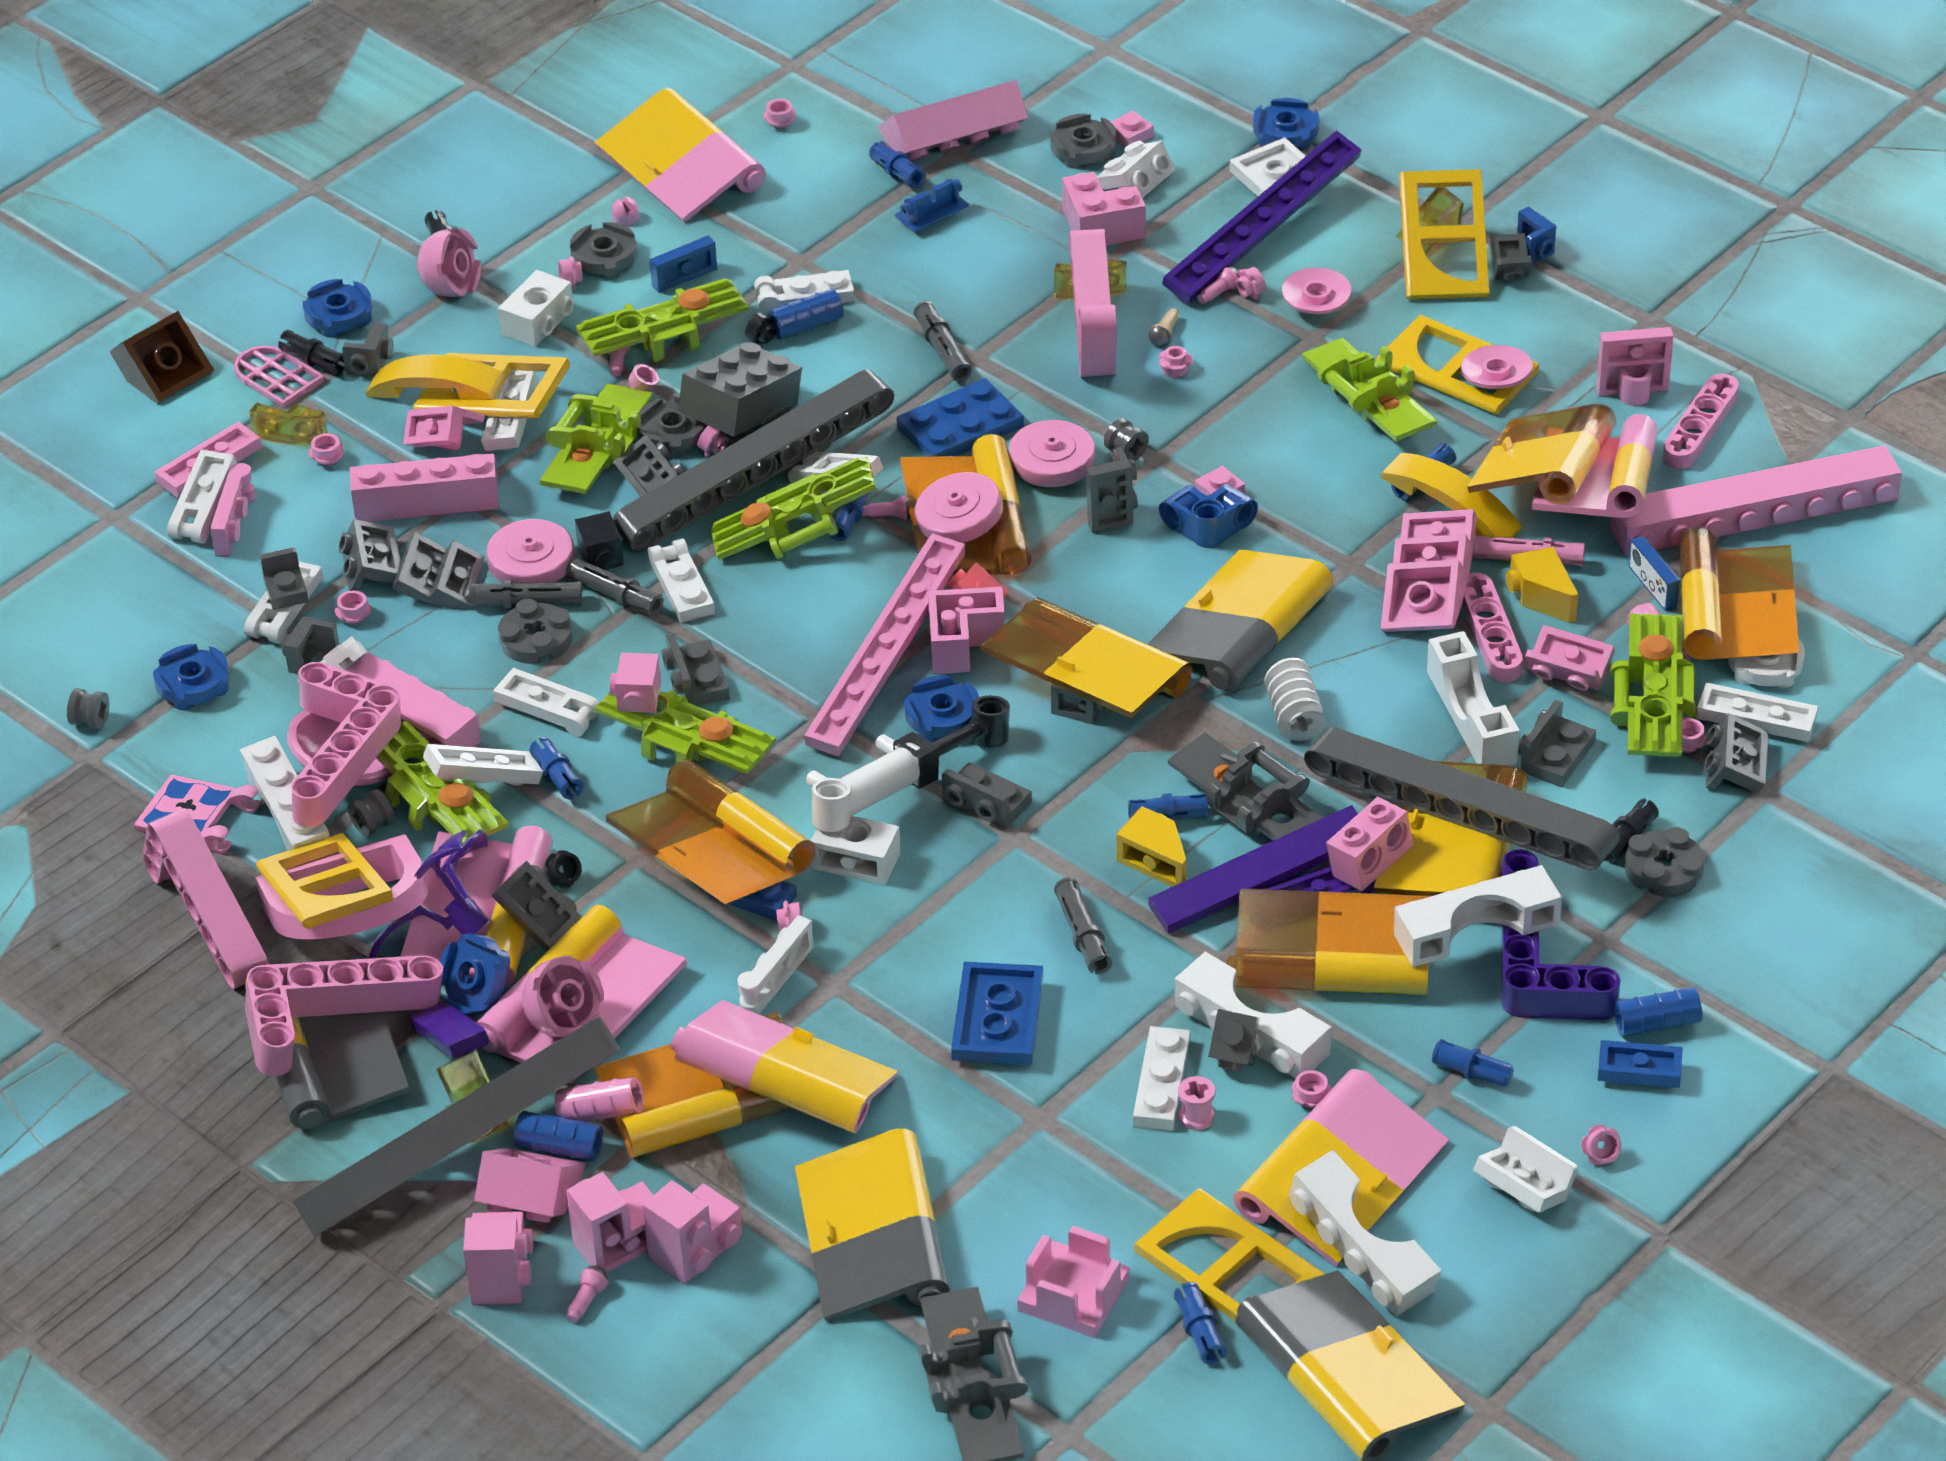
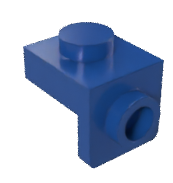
[1517,206,1556,265]

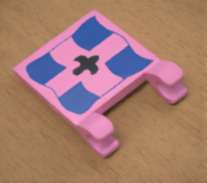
[134,775,261,854]

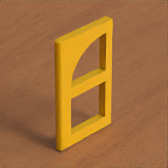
[1399,169,1489,300]
[1375,314,1540,415]
[413,353,571,419]
[256,833,394,929]
[1134,1188,1325,1321]

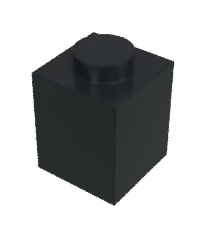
[574,511,624,570]

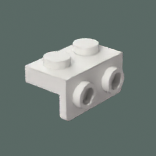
[1097,141,1175,198]
[1473,1126,1578,1213]

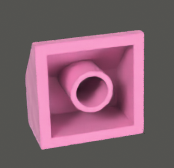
[474,1148,585,1222]

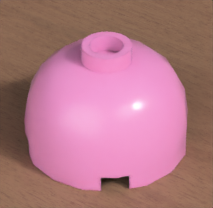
[417,228,481,297]
[522,955,604,1037]

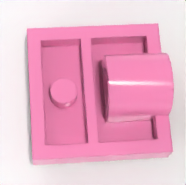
[1596,327,1673,406]

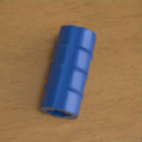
[769,288,844,340]
[1614,987,1703,1037]
[513,1110,603,1162]

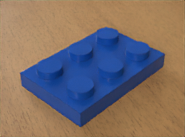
[896,378,1024,462]
[951,961,1043,1065]

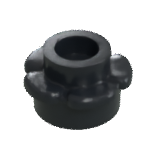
[745,312,776,344]
[545,850,582,888]

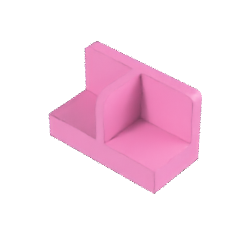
[403,406,484,451]

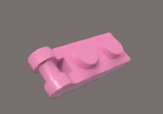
[210,463,255,557]

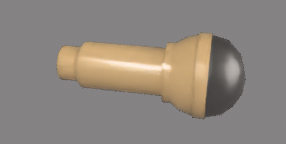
[1149,308,1179,347]

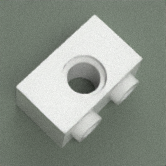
[498,270,574,347]
[811,816,901,885]

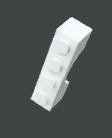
[1427,631,1519,772]
[240,735,334,859]
[1394,865,1562,967]
[1175,951,1331,1079]
[1289,1150,1442,1317]

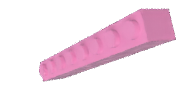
[1610,445,1902,556]

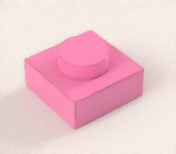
[1111,111,1154,147]
[1194,466,1245,496]

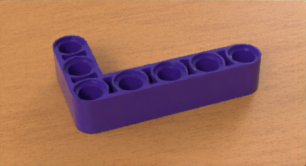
[1501,849,1621,1020]

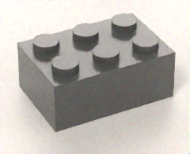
[678,342,802,437]

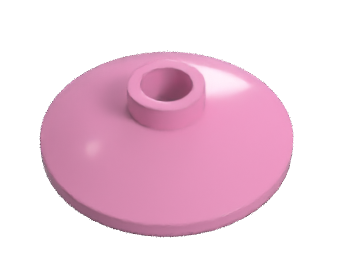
[1282,267,1351,314]
[1461,345,1532,389]

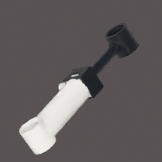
[806,695,1010,832]

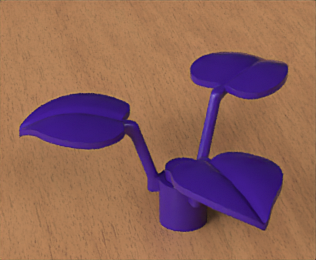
[369,829,490,959]

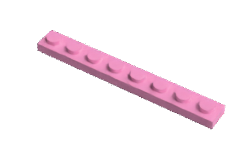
[804,533,965,757]

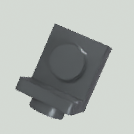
[260,548,309,610]
[1051,679,1109,724]

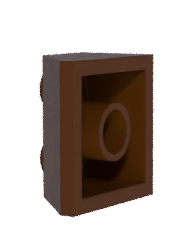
[109,311,215,404]

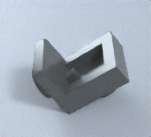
[1489,233,1532,281]
[342,322,394,376]
[282,616,339,675]
[1208,1009,1260,1072]

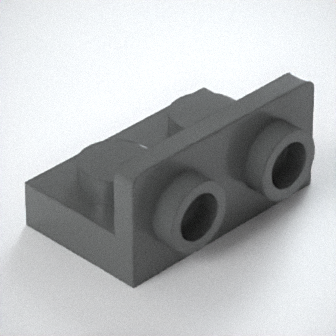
[613,435,685,497]
[1086,447,1138,533]
[338,519,401,591]
[661,633,730,706]
[1518,700,1596,788]
[1703,713,1768,793]
[942,762,1032,829]
[491,860,582,952]

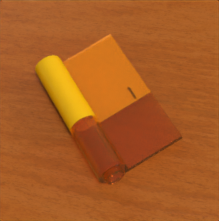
[606,759,816,904]
[595,1011,793,1158]

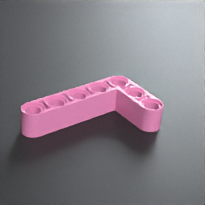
[1069,229,1117,377]
[291,662,401,827]
[143,808,269,990]
[245,955,443,1076]

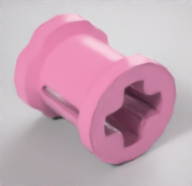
[1178,1076,1215,1131]

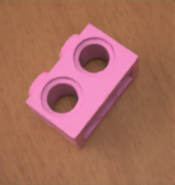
[1326,797,1414,891]

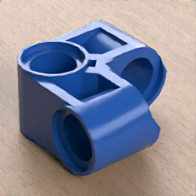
[1158,484,1258,548]

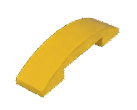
[365,354,504,399]
[1381,453,1522,538]

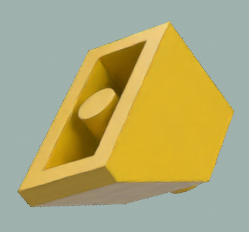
[1506,547,1578,623]
[1116,806,1186,887]

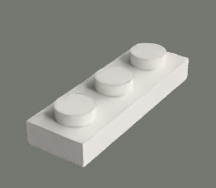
[481,371,539,451]
[1696,683,1818,742]
[423,744,543,786]
[1133,1026,1190,1131]

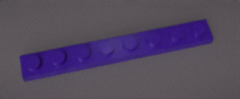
[1162,130,1362,305]

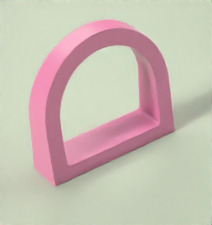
[255,834,429,939]

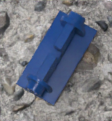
[895,178,969,233]

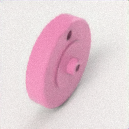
[1009,420,1095,487]
[915,472,1003,543]
[486,519,575,583]

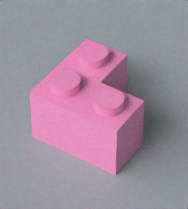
[1062,172,1146,245]
[928,587,1005,674]
[566,1172,653,1272]
[643,1180,743,1284]
[463,1212,533,1305]

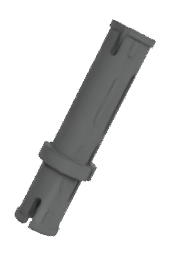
[913,301,972,382]
[565,556,664,616]
[470,580,582,609]
[1054,877,1113,975]

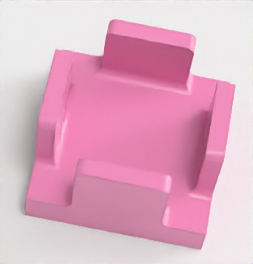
[1017,1226,1130,1338]

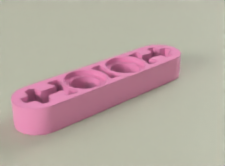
[1663,374,1739,469]
[1462,573,1523,682]

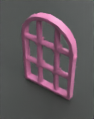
[234,346,325,408]

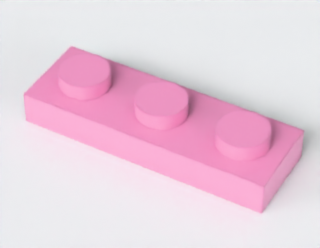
[154,421,262,498]

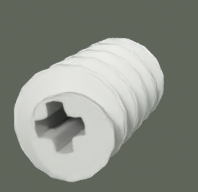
[1264,658,1326,741]

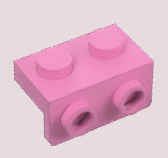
[1525,625,1615,691]

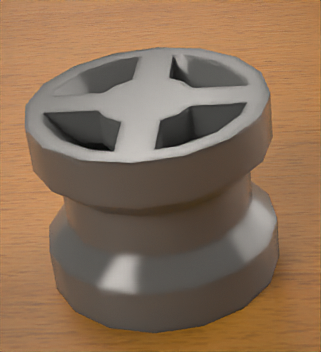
[1104,418,1149,461]
[67,688,109,729]
[347,789,395,837]

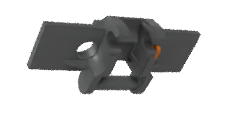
[1168,732,1323,841]
[919,1286,1028,1461]

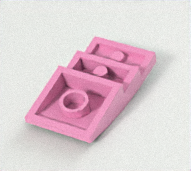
[1381,509,1478,632]

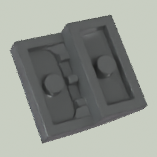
[392,532,485,609]

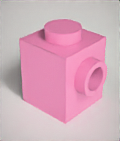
[610,653,661,713]

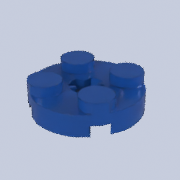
[1253,98,1320,151]
[302,279,372,338]
[153,644,230,710]
[904,675,979,742]
[440,934,511,1014]

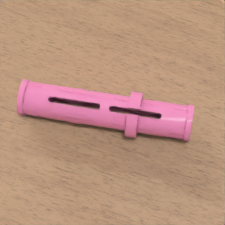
[1473,535,1585,567]

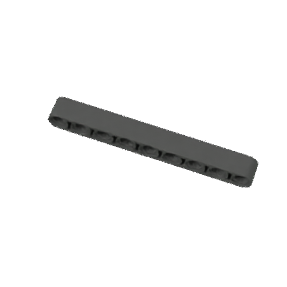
[613,369,895,552]
[1304,727,1620,871]
[293,1016,621,1237]

